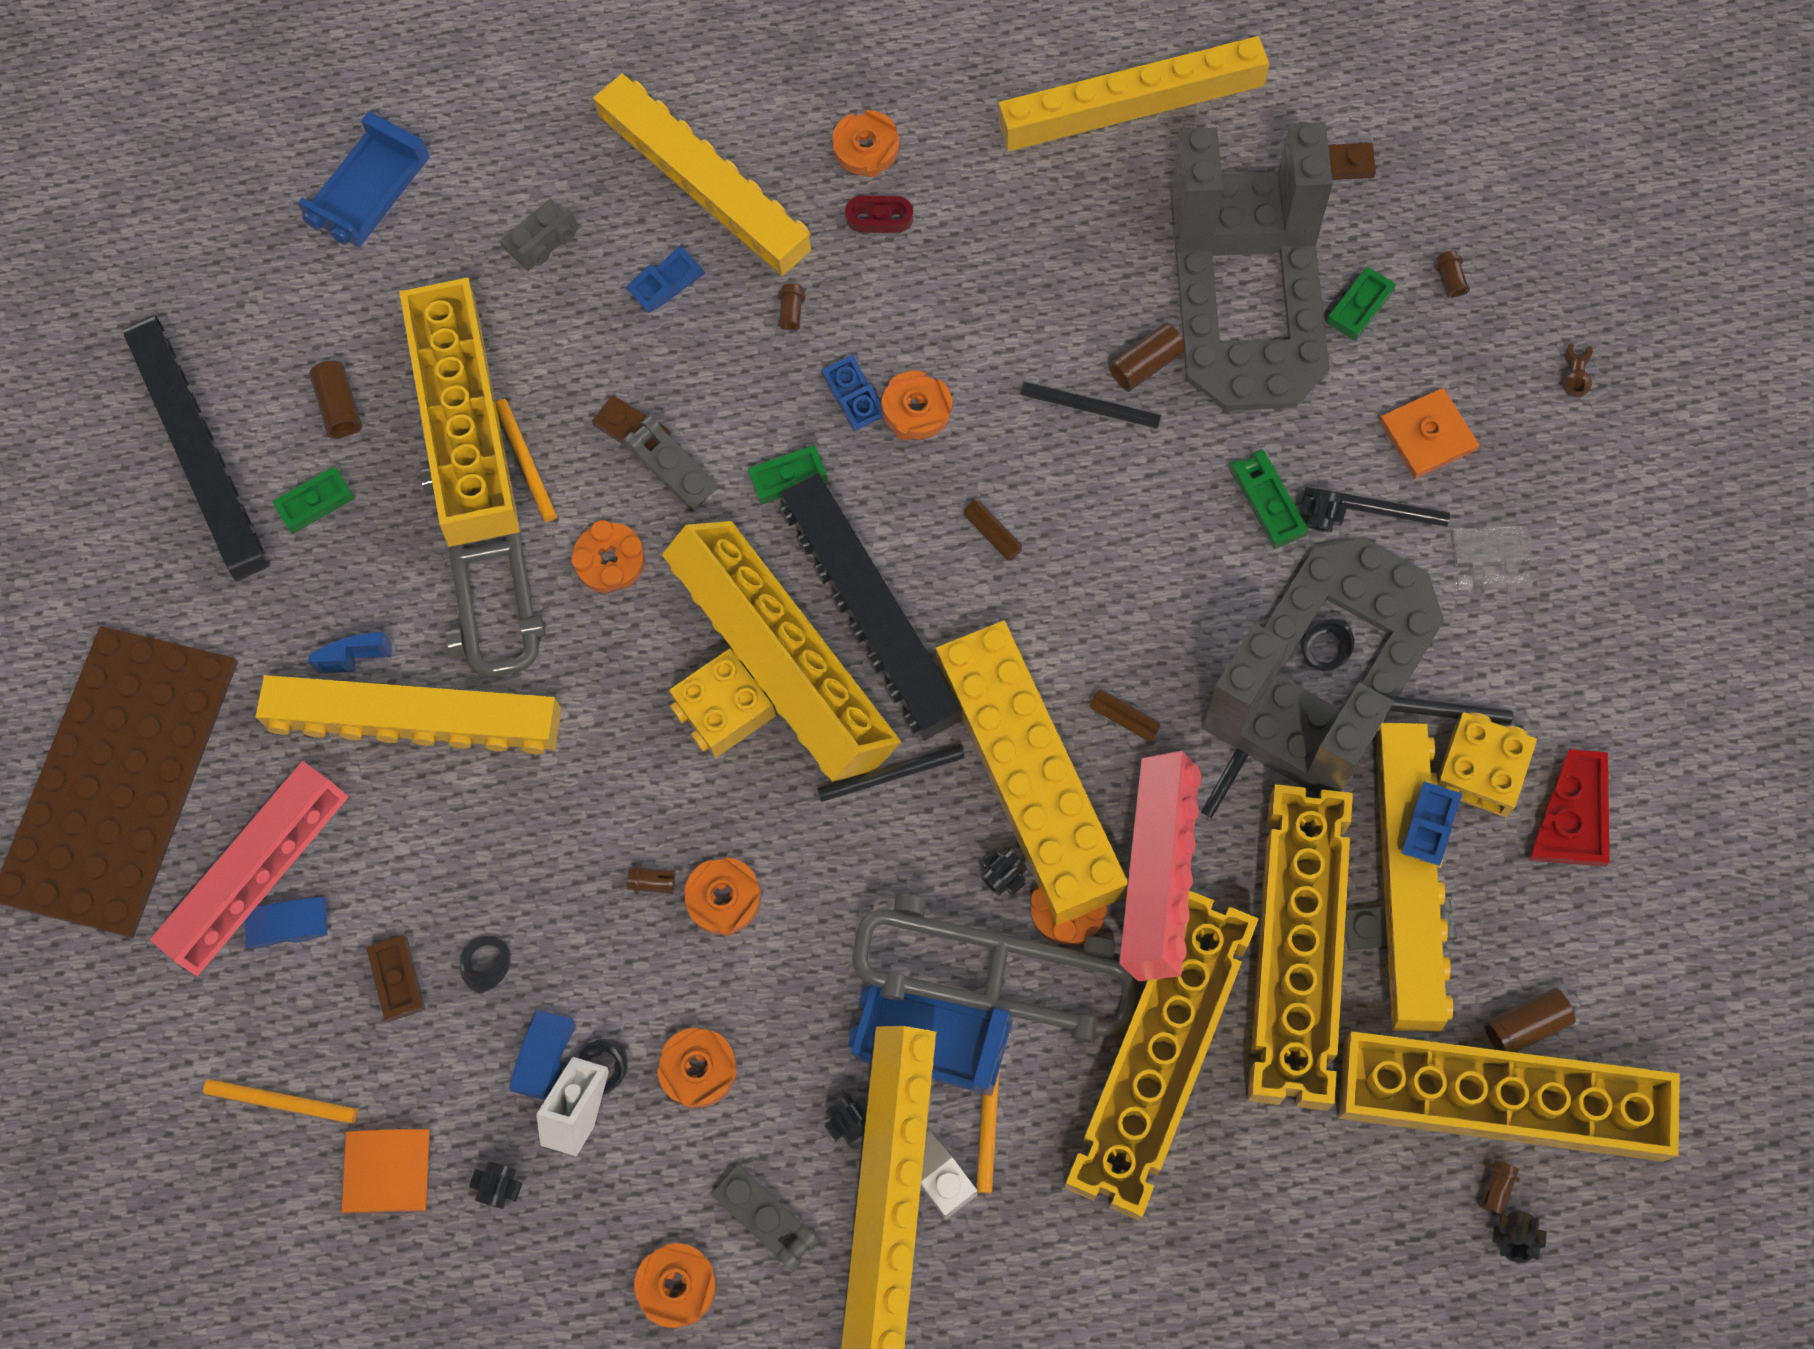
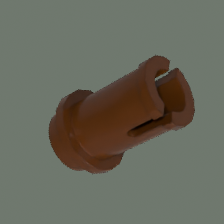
[1435,251,1470,298]
[778,283,806,330]
[627,864,676,895]
[1478,1160,1520,1215]

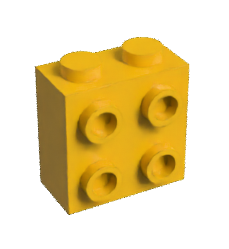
[669,648,776,759]
[1437,712,1537,818]

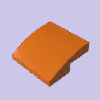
[341,1129,429,1214]

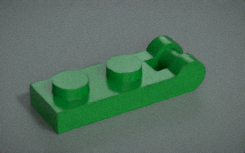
[1228,449,1308,549]

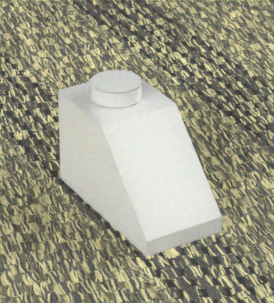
[536,1057,609,1156]
[921,1130,977,1220]

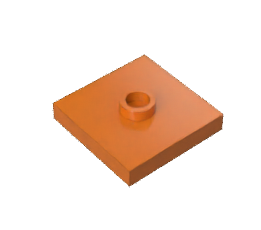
[1379,388,1480,479]

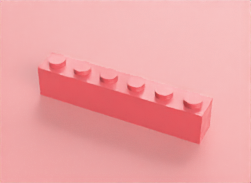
[1119,751,1202,982]
[150,761,349,977]

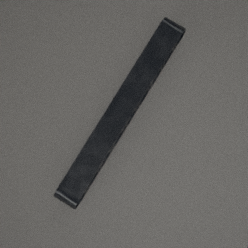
[122,314,270,582]

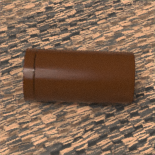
[1108,323,1186,392]
[309,361,362,439]
[1484,988,1576,1052]

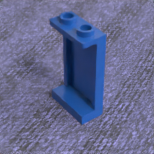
[297,111,430,248]
[848,985,1013,1096]

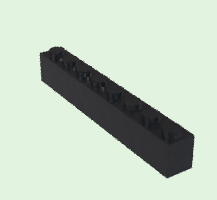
[779,473,963,741]

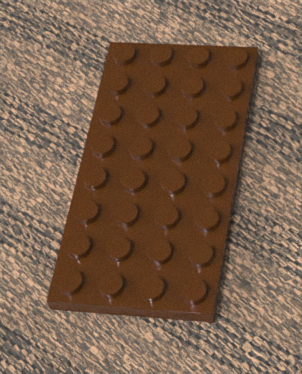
[0,626,238,938]

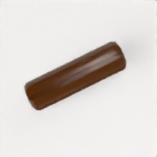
[964,500,1022,560]
[1090,689,1160,741]

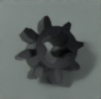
[1300,489,1347,532]
[980,848,1027,896]
[824,1094,868,1145]
[469,1161,522,1209]
[1492,1210,1547,1263]

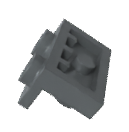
[499,199,579,271]

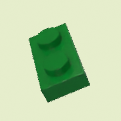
[1326,266,1397,341]
[748,445,828,505]
[272,466,355,534]

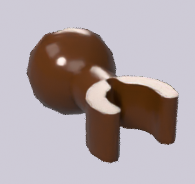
[1562,344,1593,397]

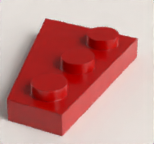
[1528,749,1610,867]

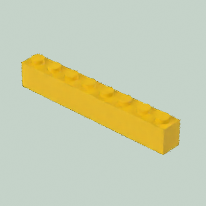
[998,36,1269,151]
[593,73,811,276]
[256,675,562,754]
[1376,723,1453,1032]
[841,1026,936,1349]

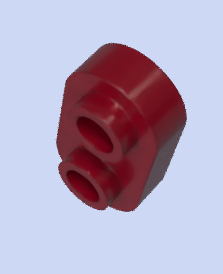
[845,195,914,233]

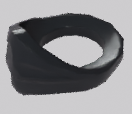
[1302,619,1355,671]
[460,936,511,993]
[578,1039,628,1095]

